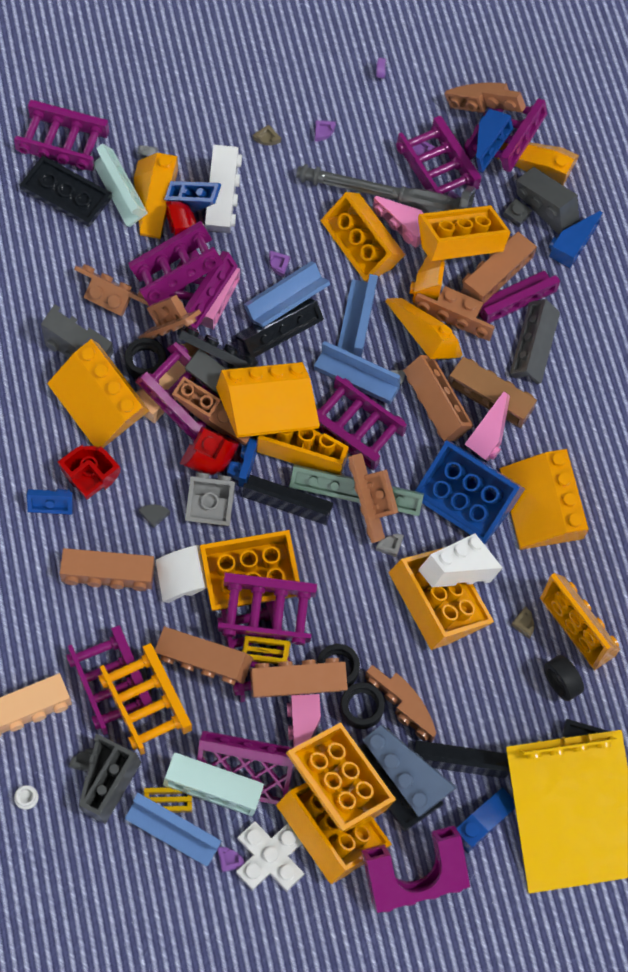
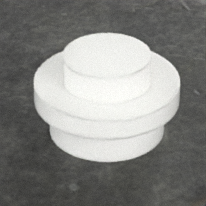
[14,785,38,810]

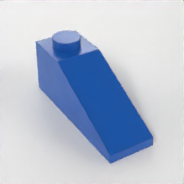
[476,109,513,173]
[164,181,221,212]
[549,211,603,269]
[456,788,515,853]

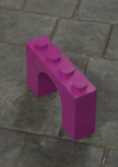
[362,825,470,913]

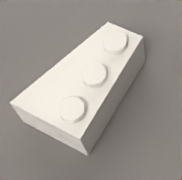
[418,534,503,587]

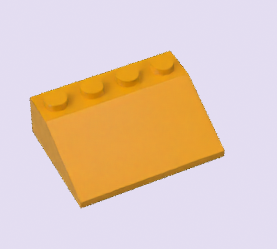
[47,339,150,448]
[216,362,320,438]
[499,449,589,550]
[200,530,300,611]
[388,547,494,650]
[540,573,620,671]
[286,722,396,833]
[276,783,392,885]

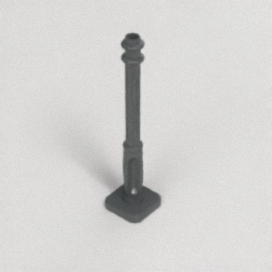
[296,164,476,212]

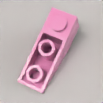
[373,196,424,248]
[287,694,321,770]

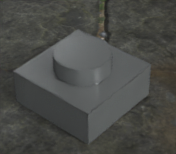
[503,199,532,227]

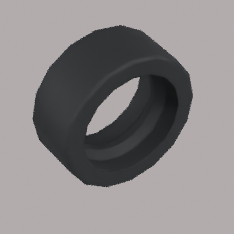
[125,338,166,379]
[317,643,360,687]
[544,655,584,701]
[340,682,385,730]

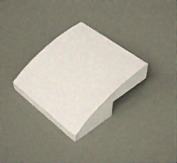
[155,545,207,603]

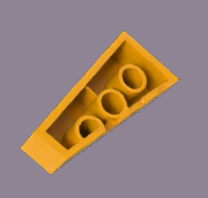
[257,429,349,475]

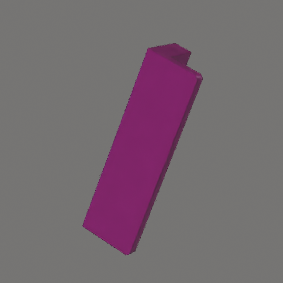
[479,271,560,323]

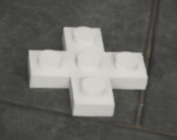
[236,821,305,892]

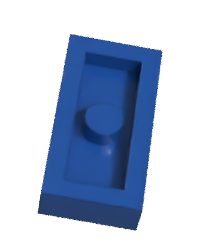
[227,438,258,487]
[27,489,73,515]

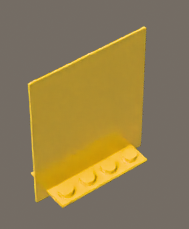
[506,730,628,893]

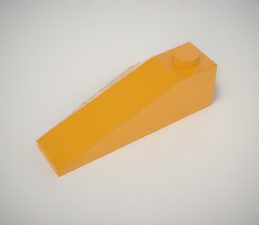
[495,142,579,185]
[134,153,178,239]
[409,256,445,303]
[385,298,462,359]

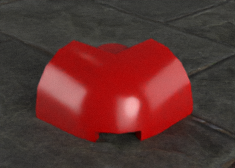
[166,201,196,236]
[180,426,239,475]
[58,445,121,500]

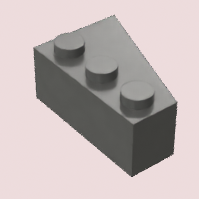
[516,167,579,235]
[41,304,114,359]
[79,733,142,824]

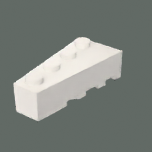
[205,145,242,233]

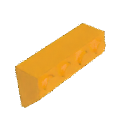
[320,192,405,282]
[418,205,511,261]

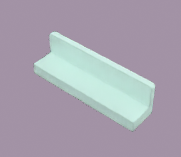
[94,143,148,227]
[163,753,264,817]

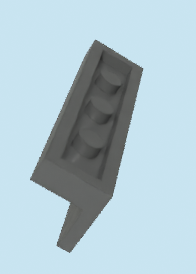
[510,299,560,384]
[185,349,227,396]

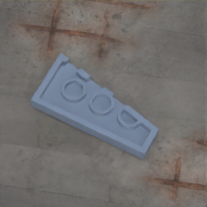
[363,725,458,817]

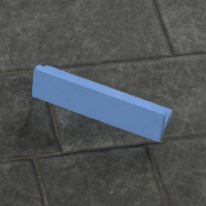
[243,261,330,327]
[338,274,378,358]
[314,341,400,405]
[125,793,222,866]

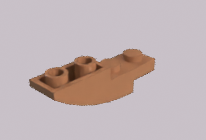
[444,83,526,113]
[172,376,251,445]
[365,665,436,742]

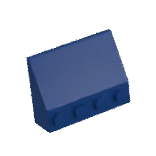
[415,440,525,544]

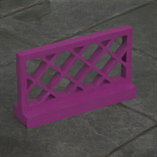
[197,731,293,804]

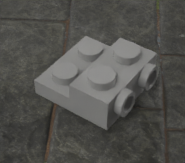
[185,473,236,526]

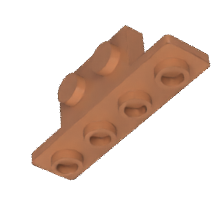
[74,264,149,316]
[414,286,495,341]
[138,294,201,339]
[348,453,399,543]

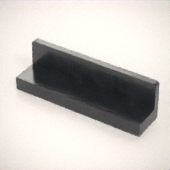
[235,298,324,357]
[243,475,334,525]
[414,740,509,779]

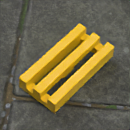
[242,636,291,664]
[144,787,192,813]

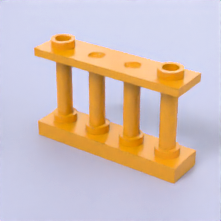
[98,643,192,755]

